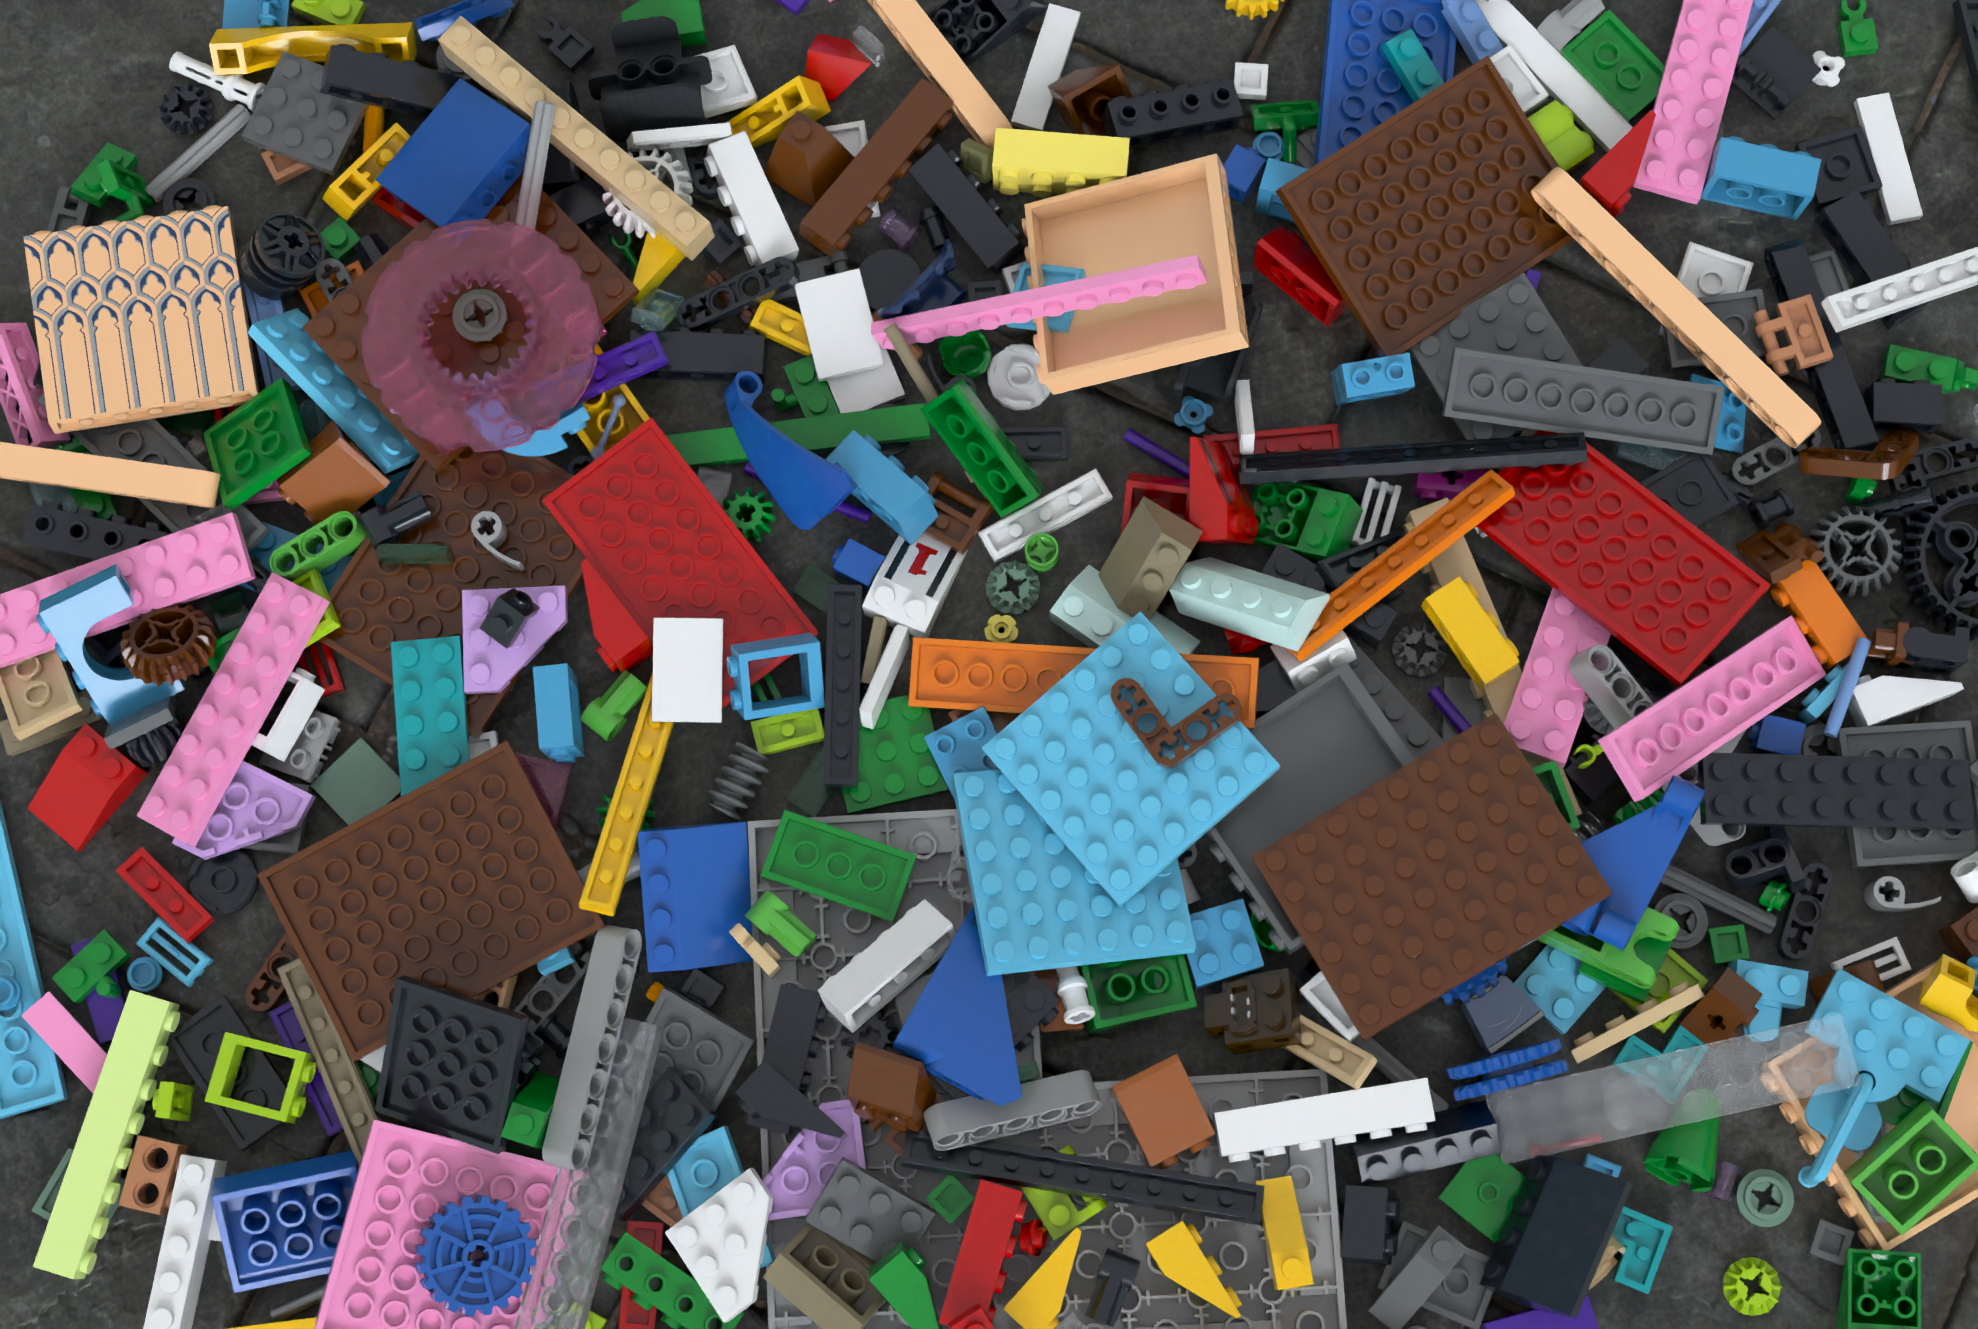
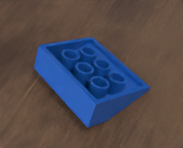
[638,821,753,973]
[211,1151,359,1293]

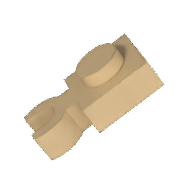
[729,923,782,978]

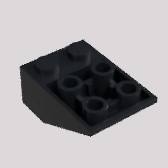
[928,0,1048,66]

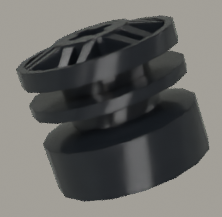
[237,212,325,301]

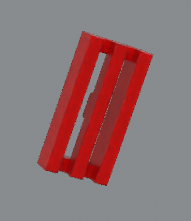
[298,641,346,697]

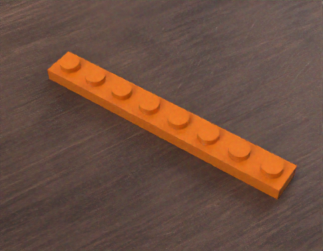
[1284,469,1515,662]

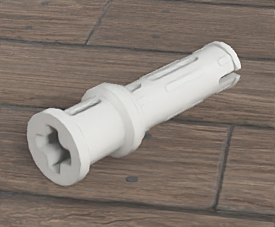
[169,51,266,111]
[1056,966,1095,1024]

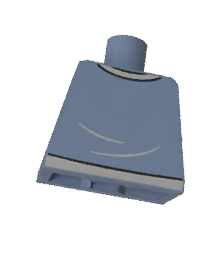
[1460,974,1545,1057]

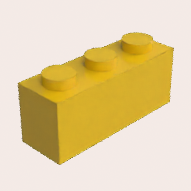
[1421,576,1520,691]

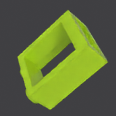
[204,1032,316,1124]

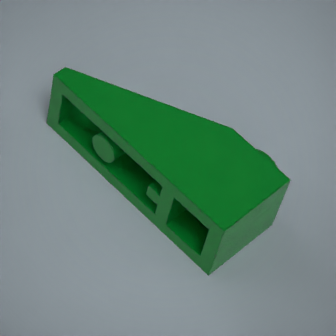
[869,1242,941,1329]

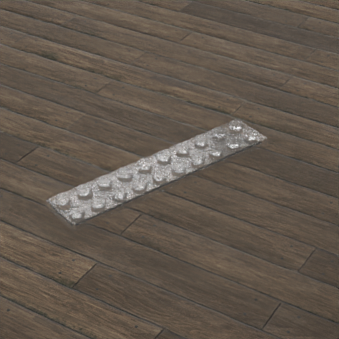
[1485,1013,1862,1165]
[514,1018,664,1329]

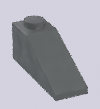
[1368,1225,1468,1329]

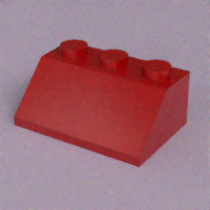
[1252,226,1348,328]

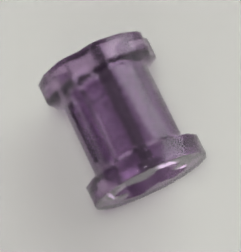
[877,208,921,252]
[1700,1159,1742,1203]

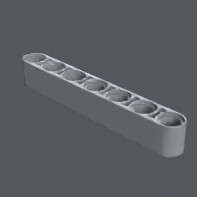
[1569,644,1746,846]
[542,925,642,1171]

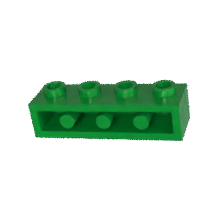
[599,1232,744,1329]

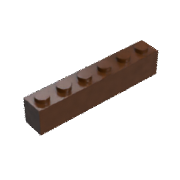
[799,78,954,258]

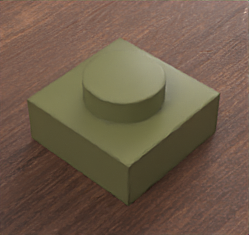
[960,138,994,184]

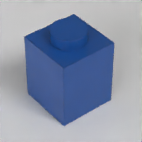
[1223,144,1265,204]
[831,538,886,592]
[1747,714,1806,755]

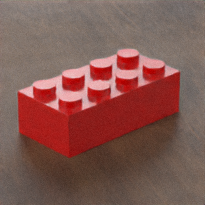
[938,1179,1028,1326]

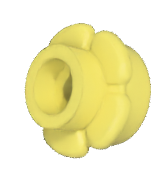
[985,614,1018,643]

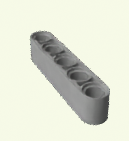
[923,1070,1101,1151]

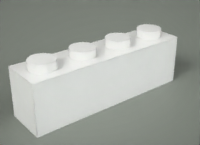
[704,131,799,266]
[818,899,956,1033]

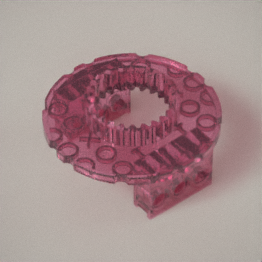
[362,219,608,458]

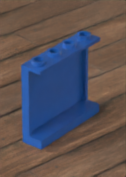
[375,78,531,245]

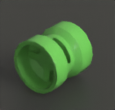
[1025,533,1059,573]

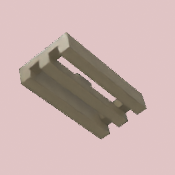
[861,616,889,690]

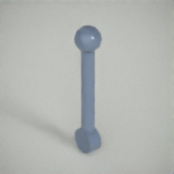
[591,394,626,460]

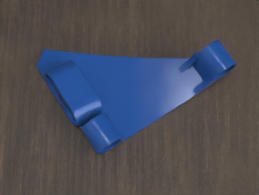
[724,371,858,530]
[1562,775,1706,951]
[893,905,1022,1107]

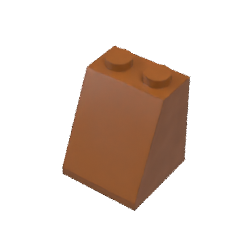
[276,420,391,525]
[1111,1054,1215,1169]

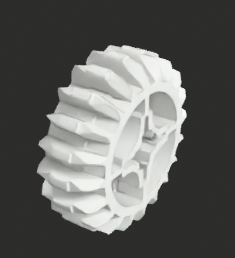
[602,148,693,239]

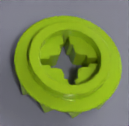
[1723,1257,1782,1316]

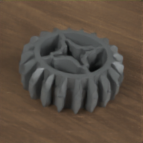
[1809,506,1902,598]

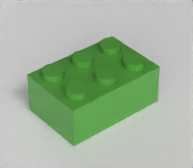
[1844,1100,1978,1236]

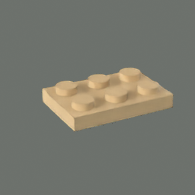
[0,649,83,741]

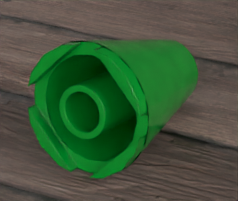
[1643,1087,1722,1192]

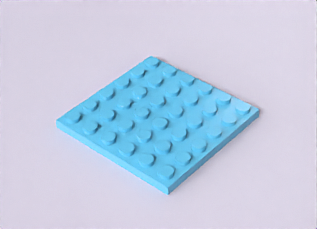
[982,611,1281,907]
[951,769,1196,976]

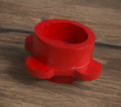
[1019,1219,1047,1256]

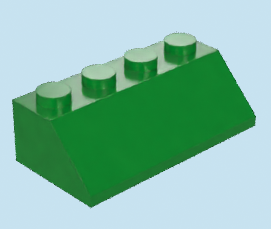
[920,377,1044,518]

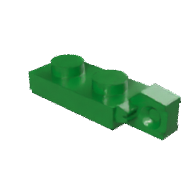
[1881,344,1978,394]

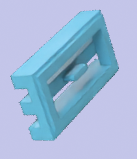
[136,916,213,987]

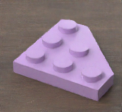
[462,585,568,694]
[172,761,316,860]
[763,1099,867,1221]

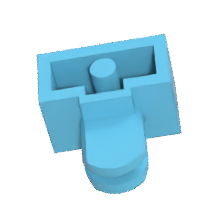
[1728,959,1809,1043]

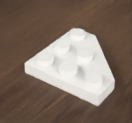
[665,1168,773,1323]

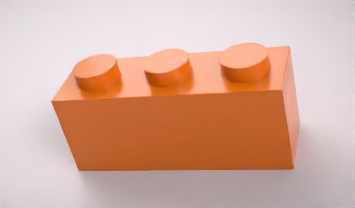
[1770,560,1868,670]

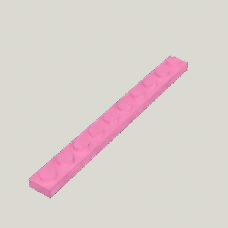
[871,255,1207,350]

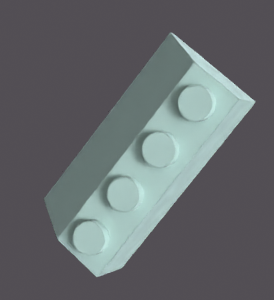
[1169,557,1330,652]
[1050,565,1201,654]

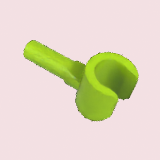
[1572,744,1604,769]

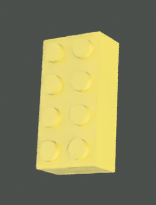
[992,128,1130,198]

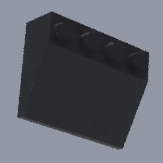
[1479,1154,1633,1319]

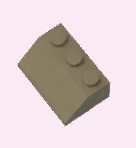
[1098,496,1203,621]
[763,1223,886,1329]

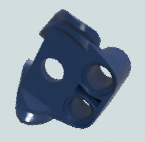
[876,239,967,320]

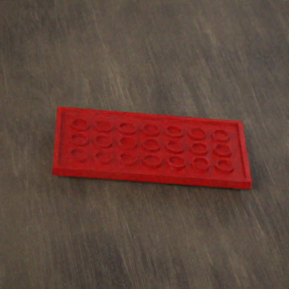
[542,417,819,709]
[1476,430,1771,687]

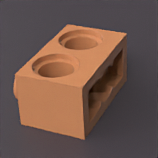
[118,1135,189,1215]

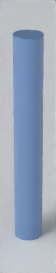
[1823,637,1872,738]

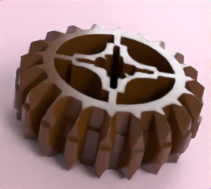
[120,604,217,687]

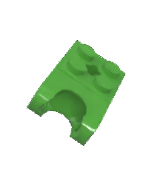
[1537,907,1680,989]

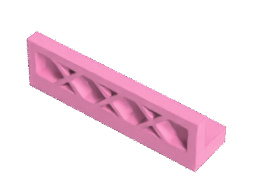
[0,323,71,448]

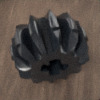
[125,716,185,767]
[841,1009,901,1059]

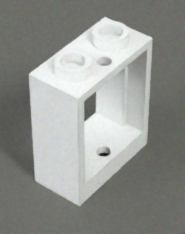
[252,667,325,762]

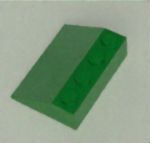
[1077,954,1197,1034]

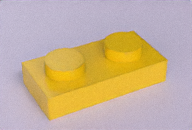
[749,299,811,356]

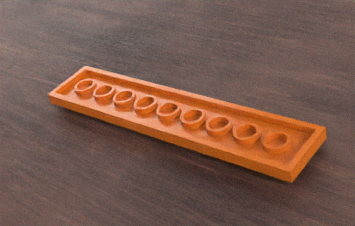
[908,637,1259,728]

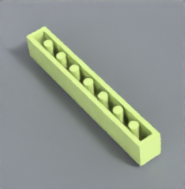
[33,990,180,1279]

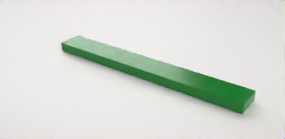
[665,403,932,468]

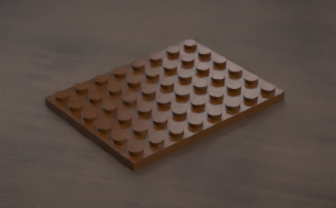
[1275,56,1574,357]
[302,171,639,473]
[319,435,588,739]
[1252,713,1612,1041]
[257,740,606,1062]

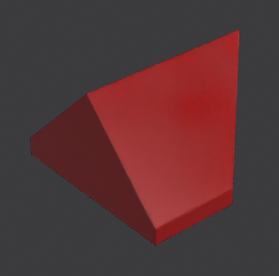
[805,33,872,102]

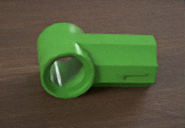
[581,670,647,742]
[744,889,817,959]

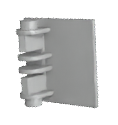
[259,710,341,784]

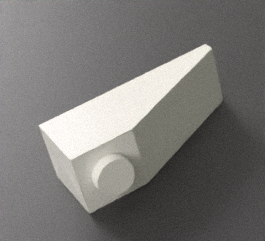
[1848,675,1964,727]

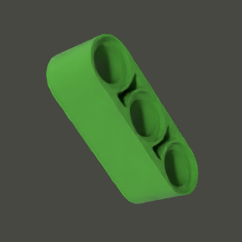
[269,511,367,582]

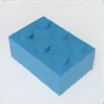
[1700,136,1821,220]
[826,430,939,545]

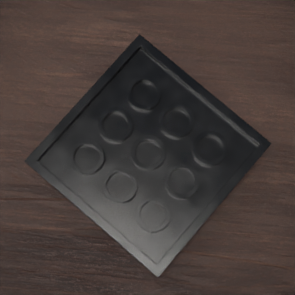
[375,975,529,1154]

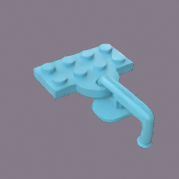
[1798,968,1970,1188]

